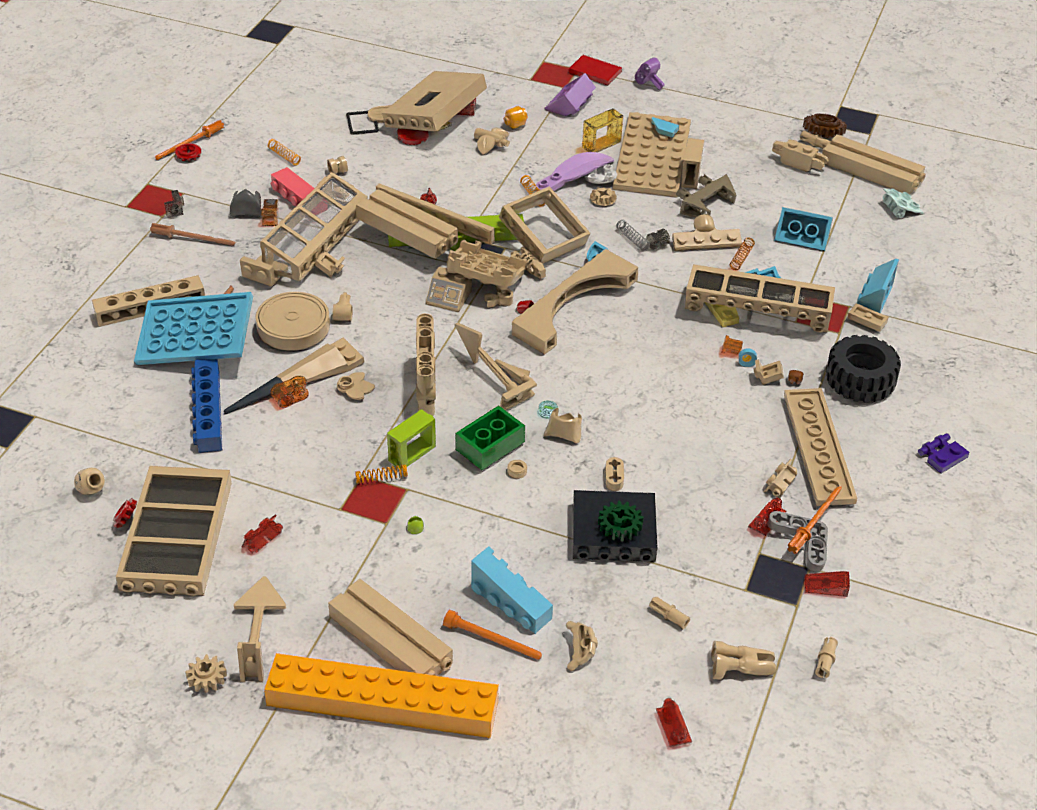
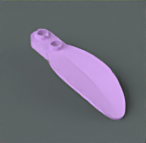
[536,152,614,194]

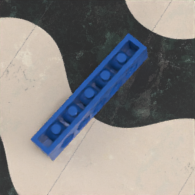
[191,359,223,453]

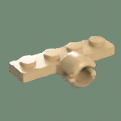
[672,214,742,251]

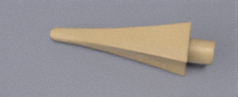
[495,359,532,385]

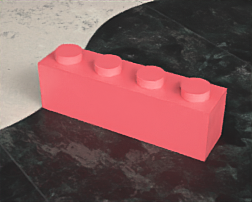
[271,167,327,217]

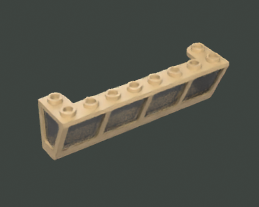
[685,264,835,332]

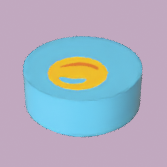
[738,348,757,367]

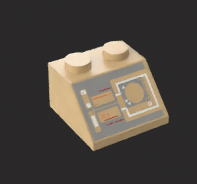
[426,267,472,312]

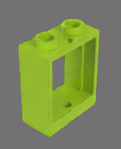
[387,409,436,470]

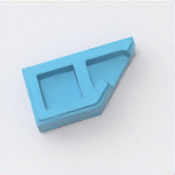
[651,117,679,138]

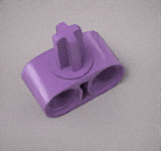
[634,57,665,90]

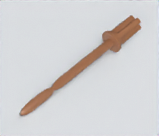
[150,223,235,245]

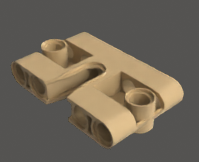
[416,313,436,416]

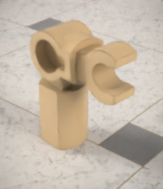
[485,284,513,308]

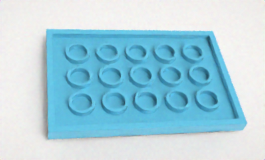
[134,292,253,365]

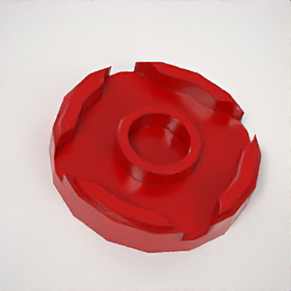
[397,128,429,145]

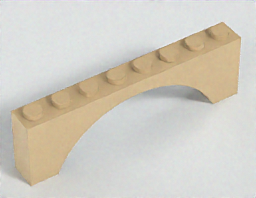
[512,249,638,355]

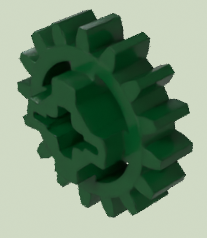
[598,501,644,541]

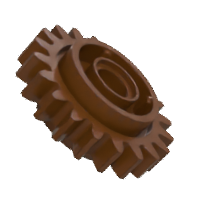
[803,113,847,138]

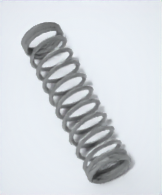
[616,219,650,251]

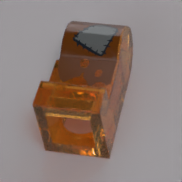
[261,199,279,226]

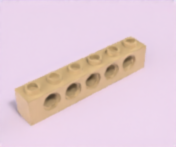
[92,275,205,327]

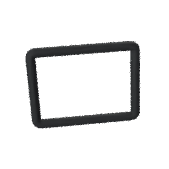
[346,110,379,134]

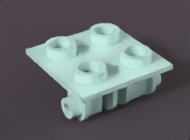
[883,188,924,218]

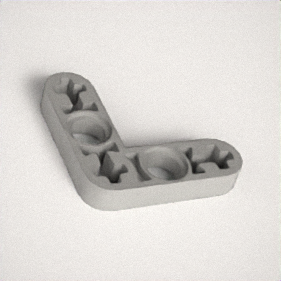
[767,511,828,572]

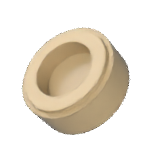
[507,460,527,479]

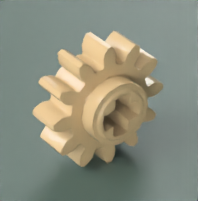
[185,654,227,693]

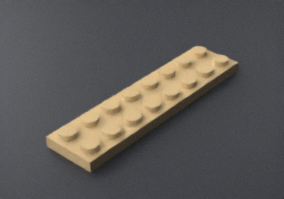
[784,388,858,506]

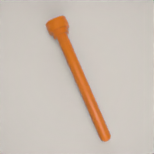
[443,609,542,660]

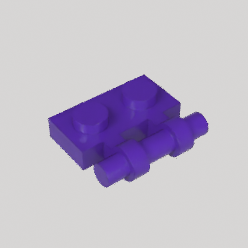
[918,433,970,474]

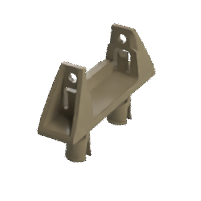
[676,174,737,217]

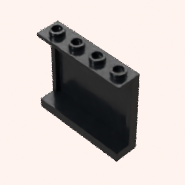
[572,490,658,562]

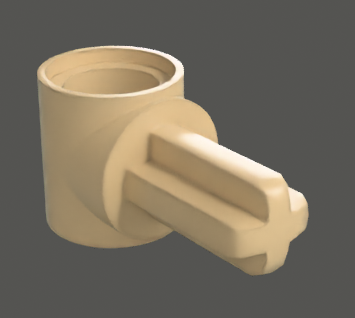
[333,292,353,321]

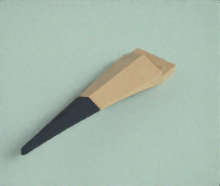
[224,337,365,414]

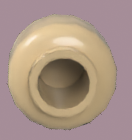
[74,467,105,495]

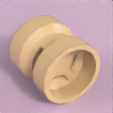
[327,156,348,174]

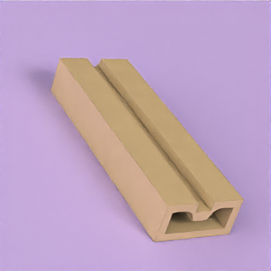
[822,135,926,194]
[356,189,458,259]
[328,579,453,676]

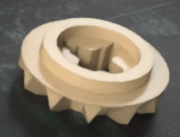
[590,187,617,206]

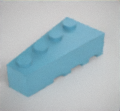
[471,546,553,634]

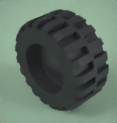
[826,335,901,403]

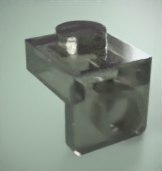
[164,190,185,218]

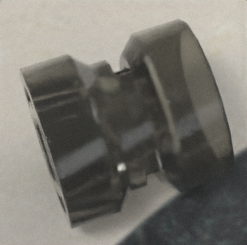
[646,228,670,250]

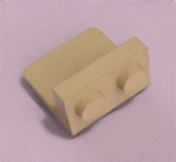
[240,255,290,287]

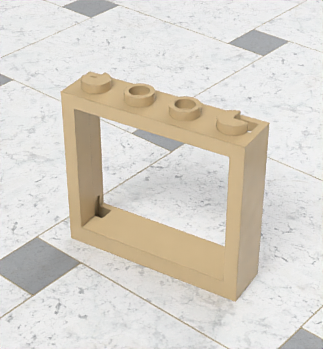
[499,186,591,264]

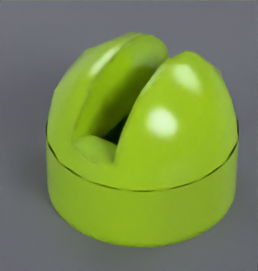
[407,516,424,534]

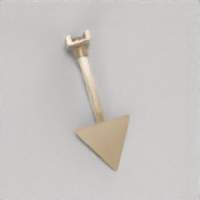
[454,323,537,410]
[234,576,286,682]

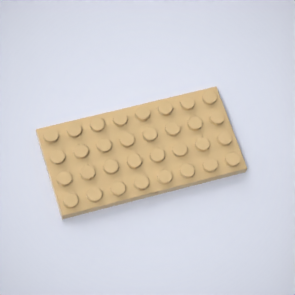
[613,112,691,197]

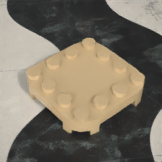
[446,240,527,290]

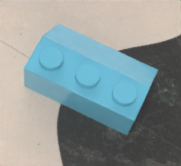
[775,207,833,251]
[857,259,899,313]

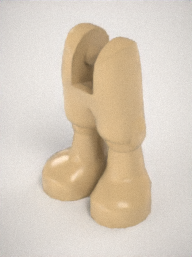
[711,641,776,680]

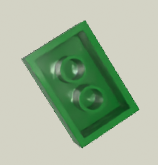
[455,405,525,470]

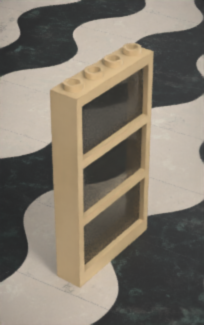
[116,466,232,596]

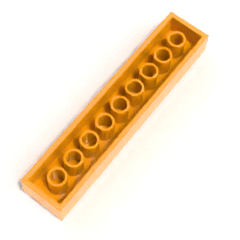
[264,653,499,738]

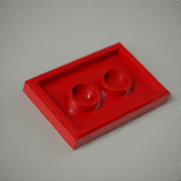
[568,55,622,86]

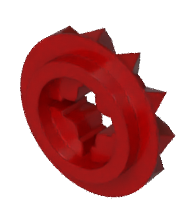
[175,143,202,161]
[113,498,137,528]

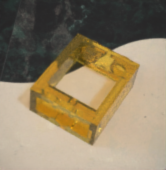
[582,108,623,152]

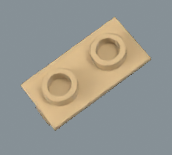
[763,459,797,497]

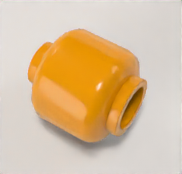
[503,106,528,129]

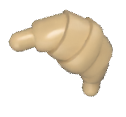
[566,621,598,671]

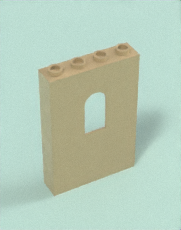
[382,71,487,131]

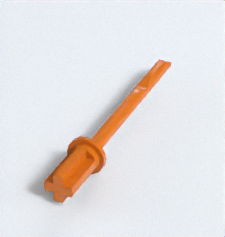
[155,120,224,160]
[787,486,842,554]

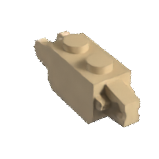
[772,139,829,172]

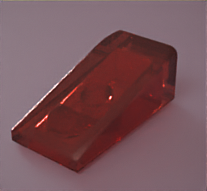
[804,571,850,597]

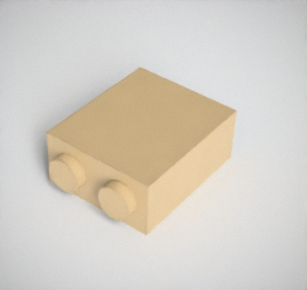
[681,138,704,189]

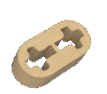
[605,457,624,491]

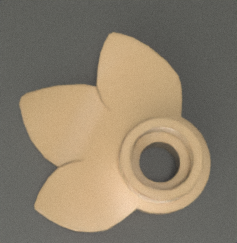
[337,372,375,400]

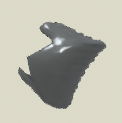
[230,188,262,217]

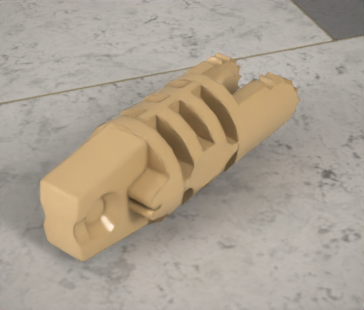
[511,247,546,279]

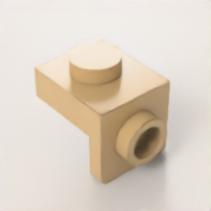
[314,251,345,277]
[753,359,784,385]

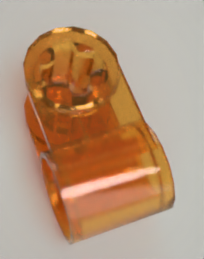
[270,376,309,408]

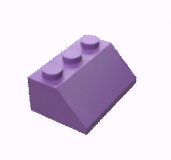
[545,73,596,116]

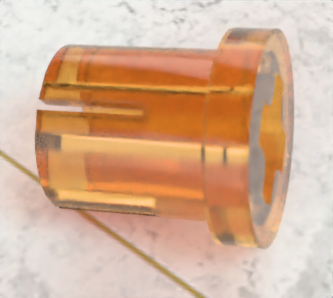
[721,335,743,355]

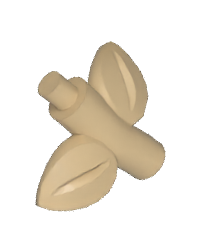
[474,128,510,155]

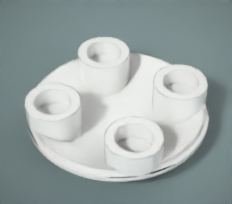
[585,164,617,184]

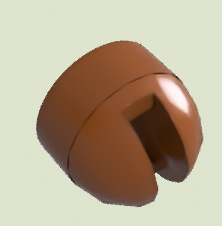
[788,370,804,385]

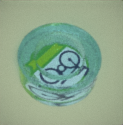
[538,400,558,419]

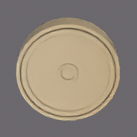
[256,292,330,350]

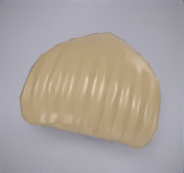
[544,408,582,444]

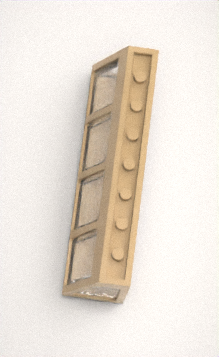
[260,173,368,281]

